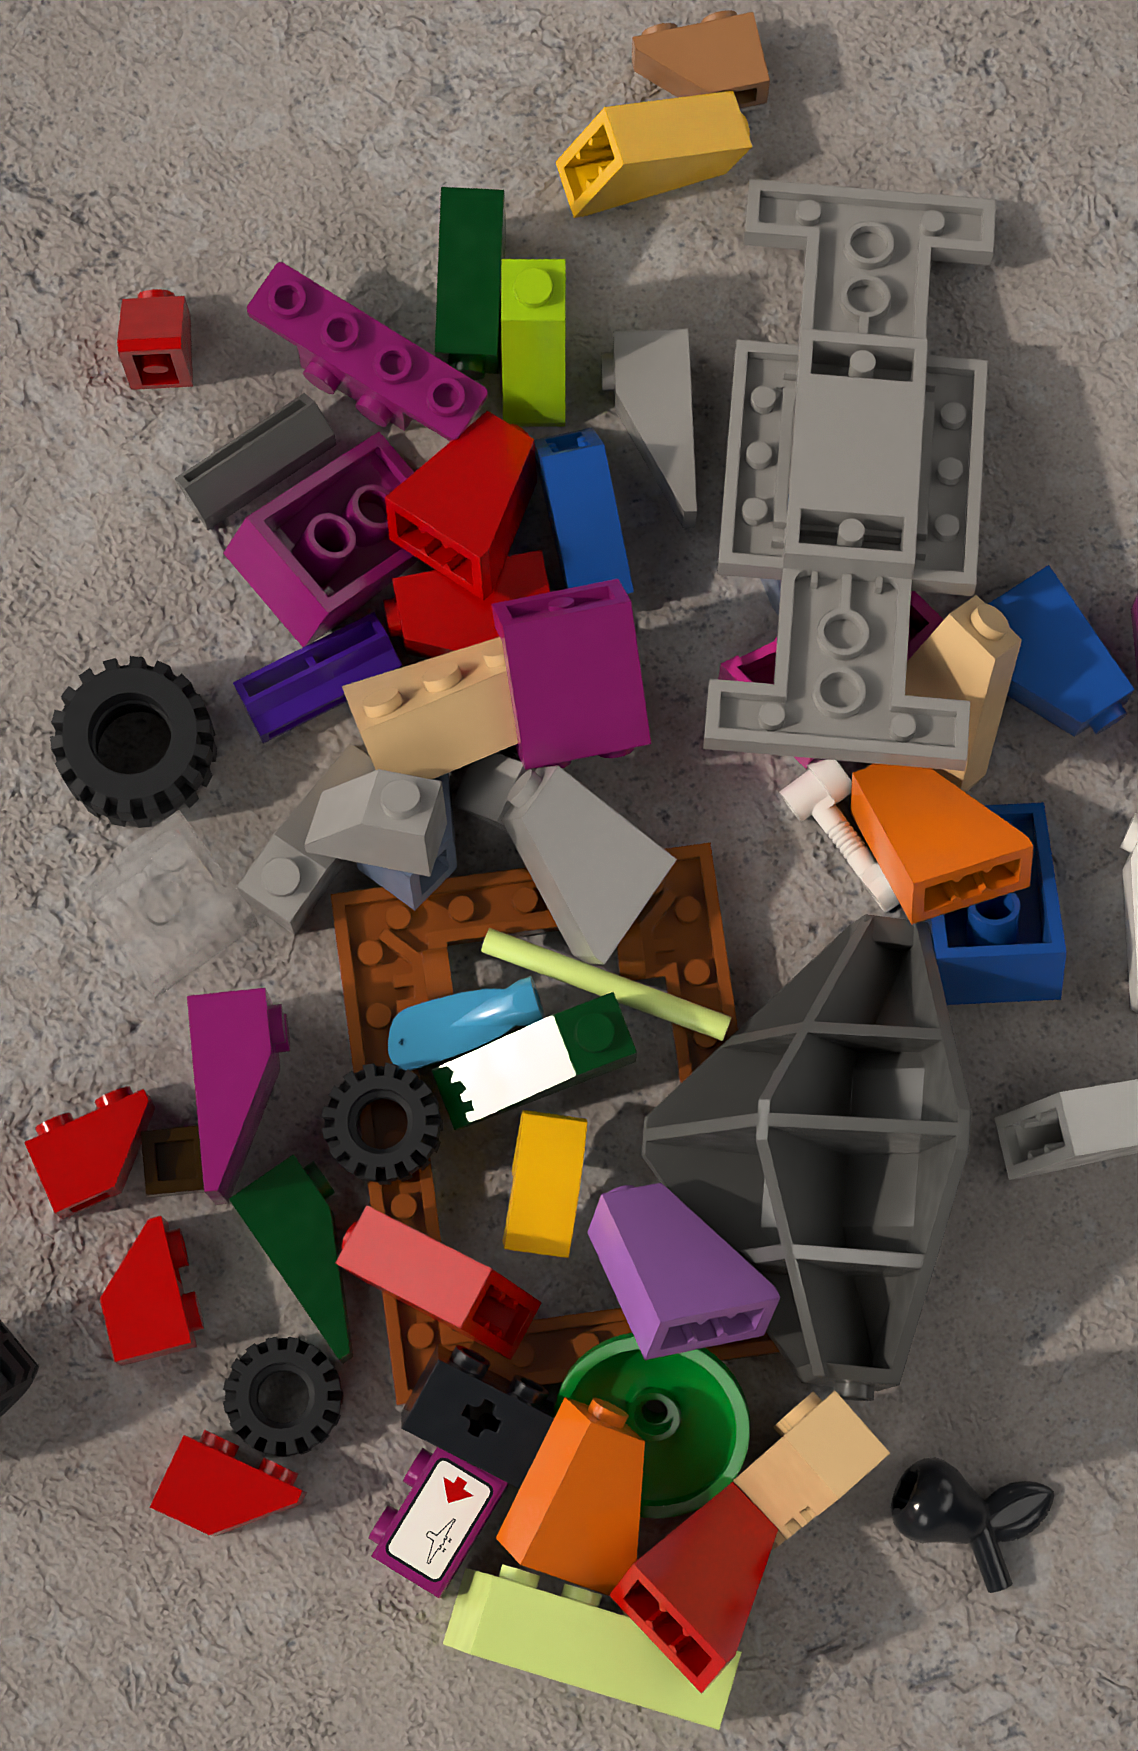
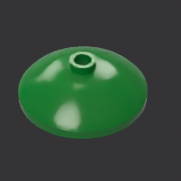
[554,1333,750,1518]

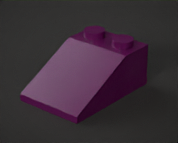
[223,431,420,647]
[187,988,290,1205]

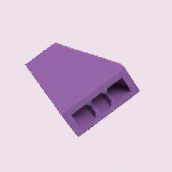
[587,1183,780,1360]

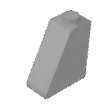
[501,766,677,964]

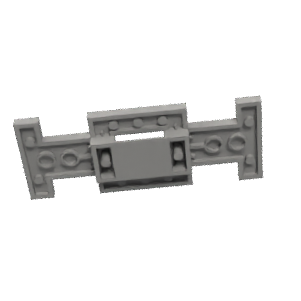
[703,179,996,771]

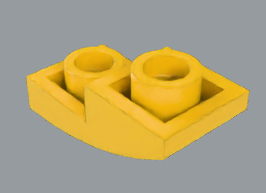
[502,1110,587,1258]

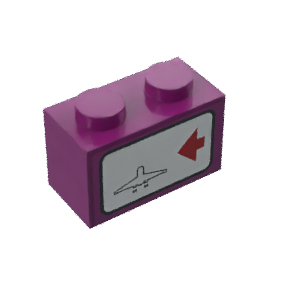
[368,1447,509,1598]

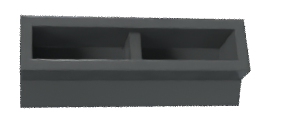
[175,393,337,530]

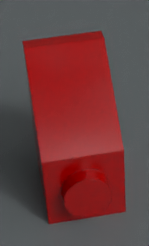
[117,289,193,390]

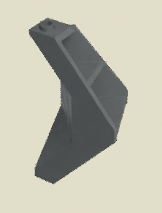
[641,914,972,1401]

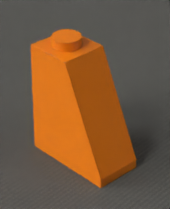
[851,763,1033,924]
[496,1397,645,1596]

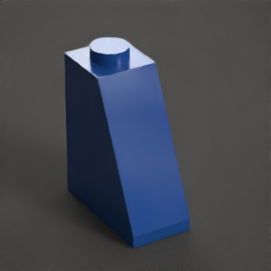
[534,427,634,594]
[988,565,1135,737]

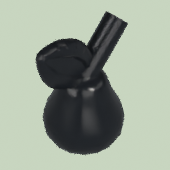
[891,1457,1054,1593]

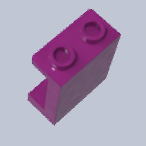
[492,579,651,770]

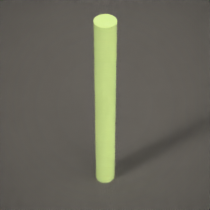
[481,928,732,1041]

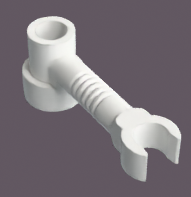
[779,758,900,914]

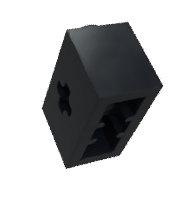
[401,1344,555,1488]

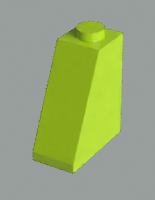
[501,259,566,427]

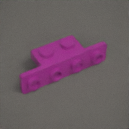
[247,262,488,441]

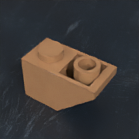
[632,10,770,109]

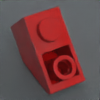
[24,1086,155,1219]
[100,1216,204,1366]
[150,1430,307,1537]

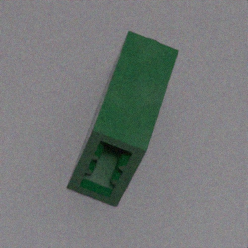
[435,187,506,381]

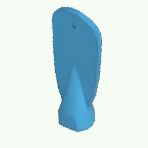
[388,976,545,1071]

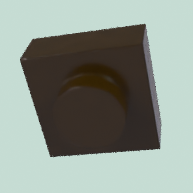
[141,1126,204,1198]

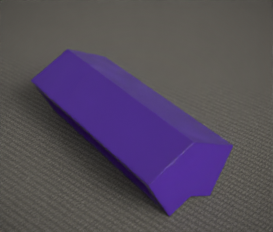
[233,612,403,744]

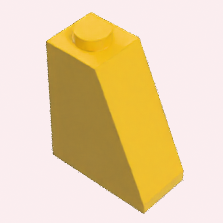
[555,91,752,218]

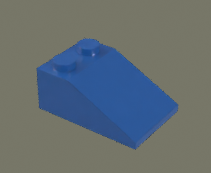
[924,802,1067,1005]

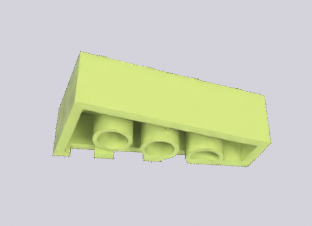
[443,1564,742,1730]

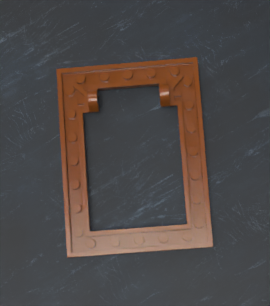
[330,842,780,1406]

